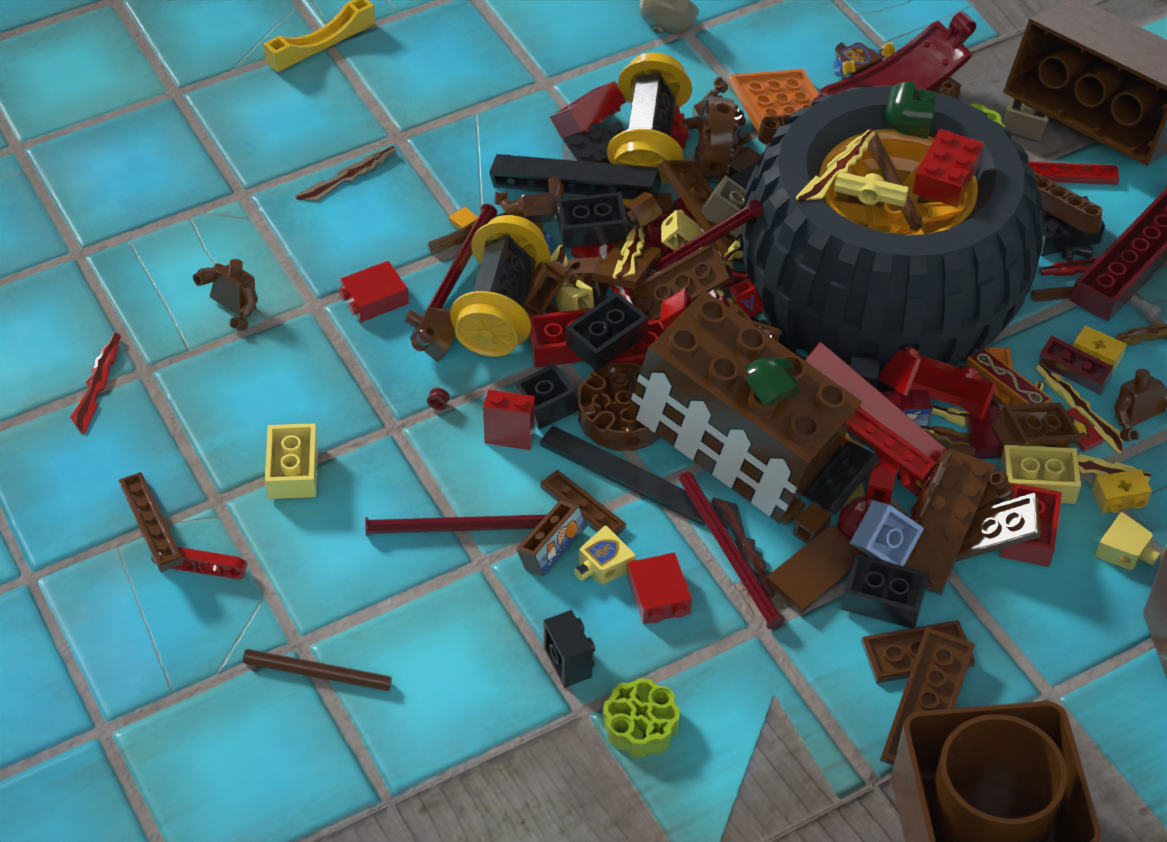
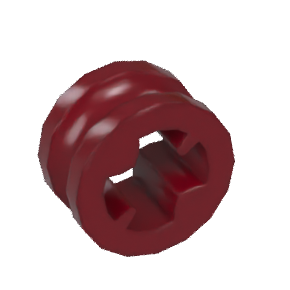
[427,387,450,410]

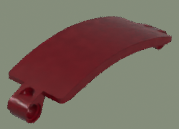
[813,12,977,102]

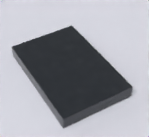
[803,441,881,514]

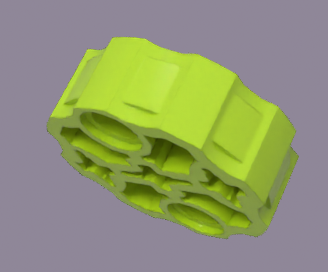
[603,678,680,758]

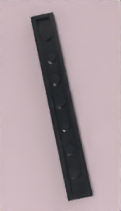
[540,425,716,526]

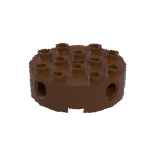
[694,96,738,183]
[578,362,660,452]

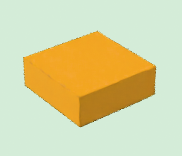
[449,207,478,230]

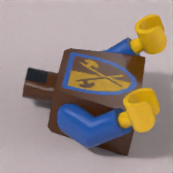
[834,42,896,79]

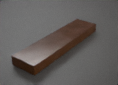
[541,469,626,536]

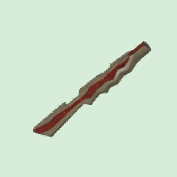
[295,145,397,201]

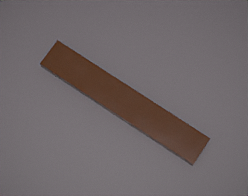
[118,472,184,572]

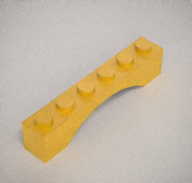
[263,0,376,72]

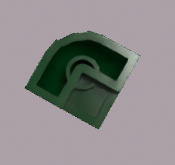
[885,82,937,139]
[745,357,801,406]

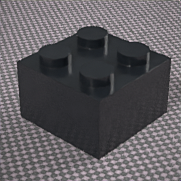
[513,364,578,430]
[543,610,595,688]

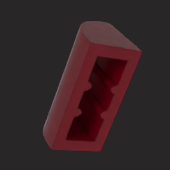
[965,406,1004,458]

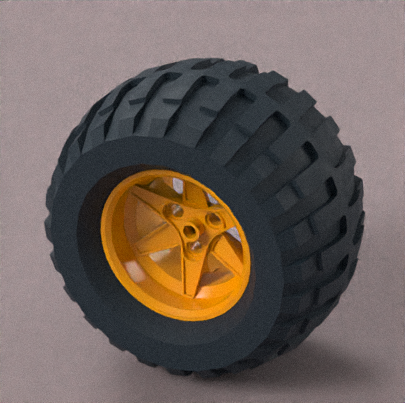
[740,85,1043,375]

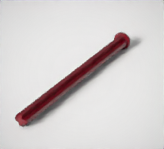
[651,200,764,271]
[427,203,498,309]
[679,471,785,630]
[365,514,547,537]

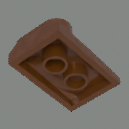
[992,402,1082,448]

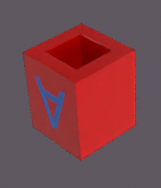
[729,278,764,318]

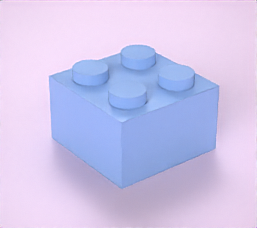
[850,500,924,566]

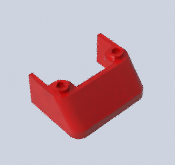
[878,346,997,420]

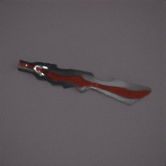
[711,498,775,599]

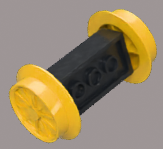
[607,53,693,185]
[450,215,550,357]

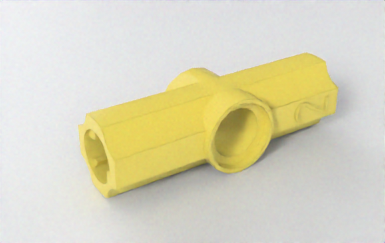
[834,172,909,207]

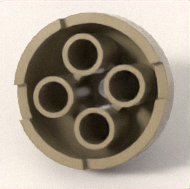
[639,0,699,34]

